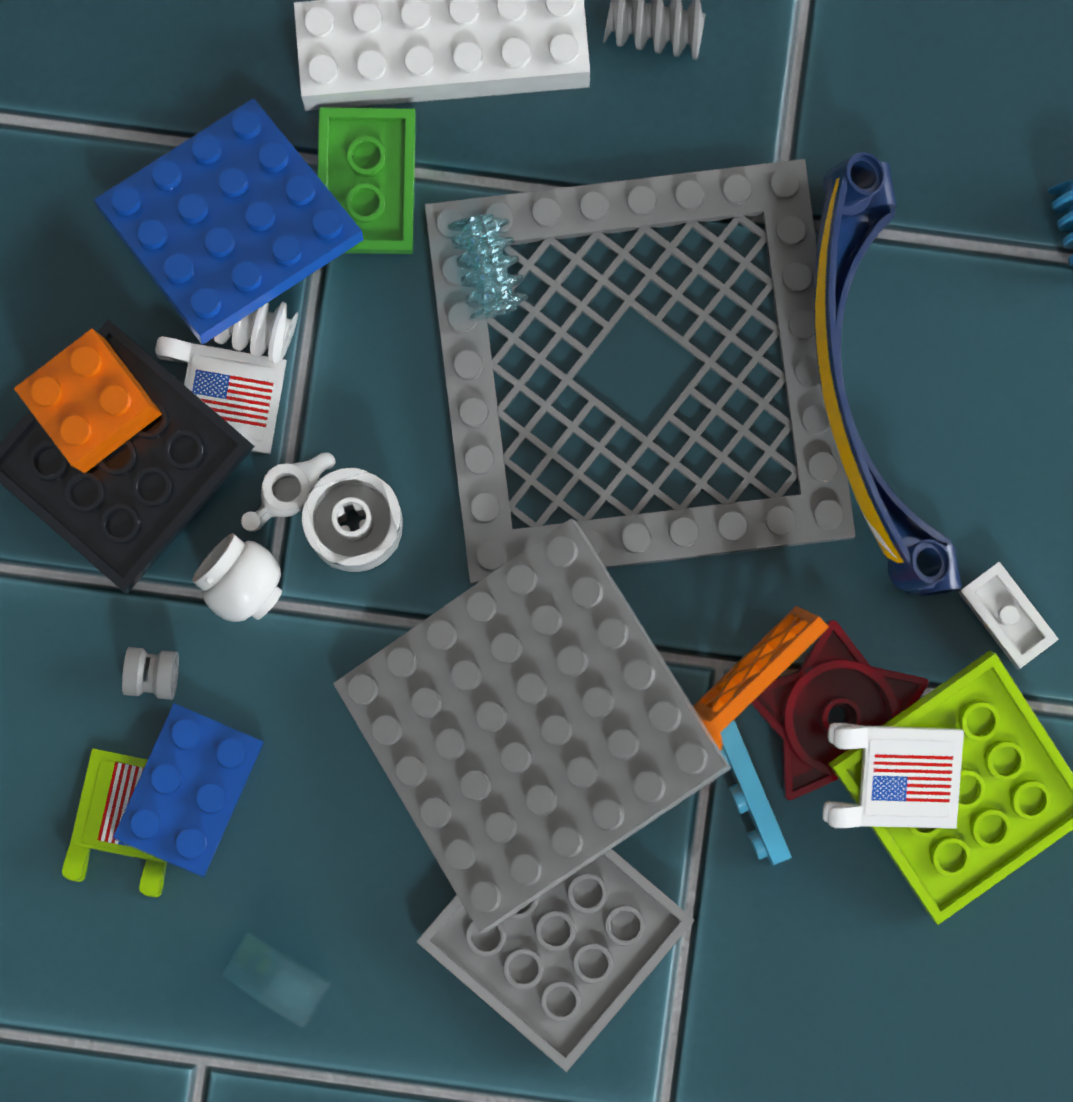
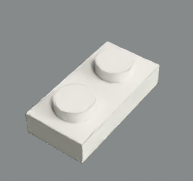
[958,562,1059,670]

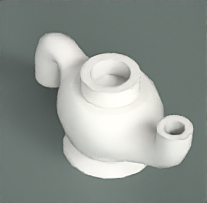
[241,452,335,532]

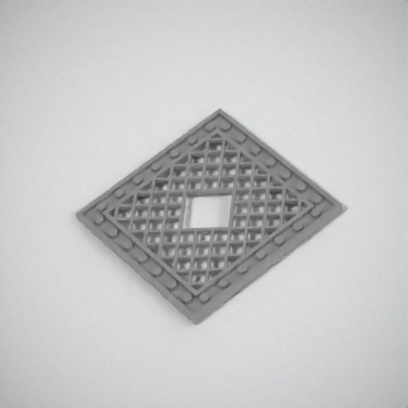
[425,159,856,585]

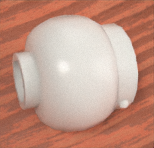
[192,533,282,622]

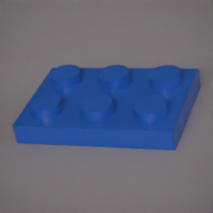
[113,703,264,878]

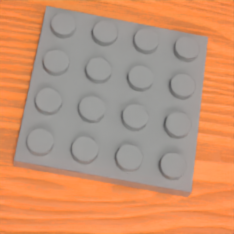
[417,849,695,1072]

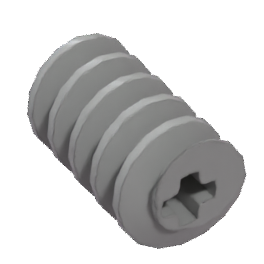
[603,0,706,60]

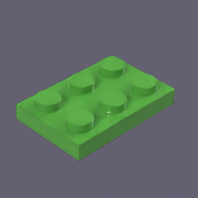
[318,107,416,254]

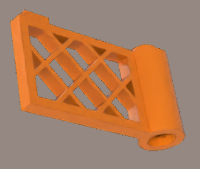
[693,606,829,751]

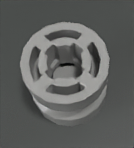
[122,647,179,700]

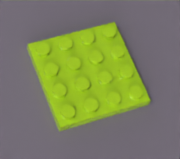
[829,650,1073,925]

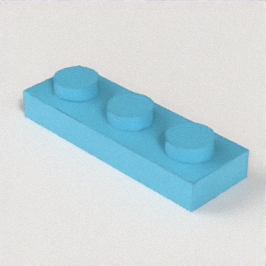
[721,720,792,866]

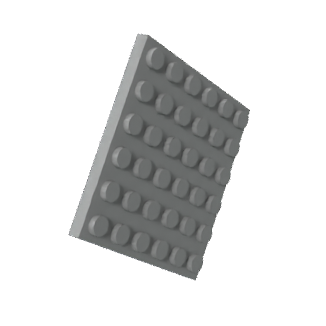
[333,519,731,933]

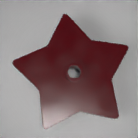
[750,620,929,801]

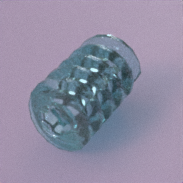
[447,214,528,321]

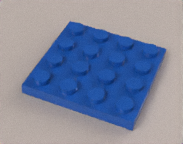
[94,98,364,345]

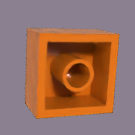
[14,328,162,473]

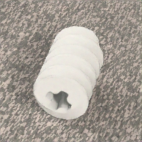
[214,302,298,364]

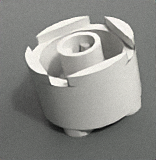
[302,468,403,572]

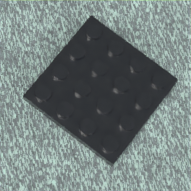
[0,320,255,593]

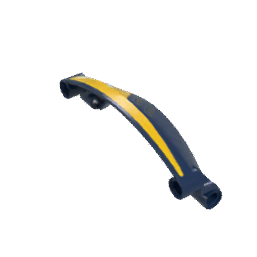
[814,152,962,596]

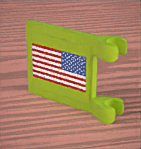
[62,748,167,898]

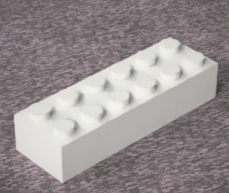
[294,0,590,111]

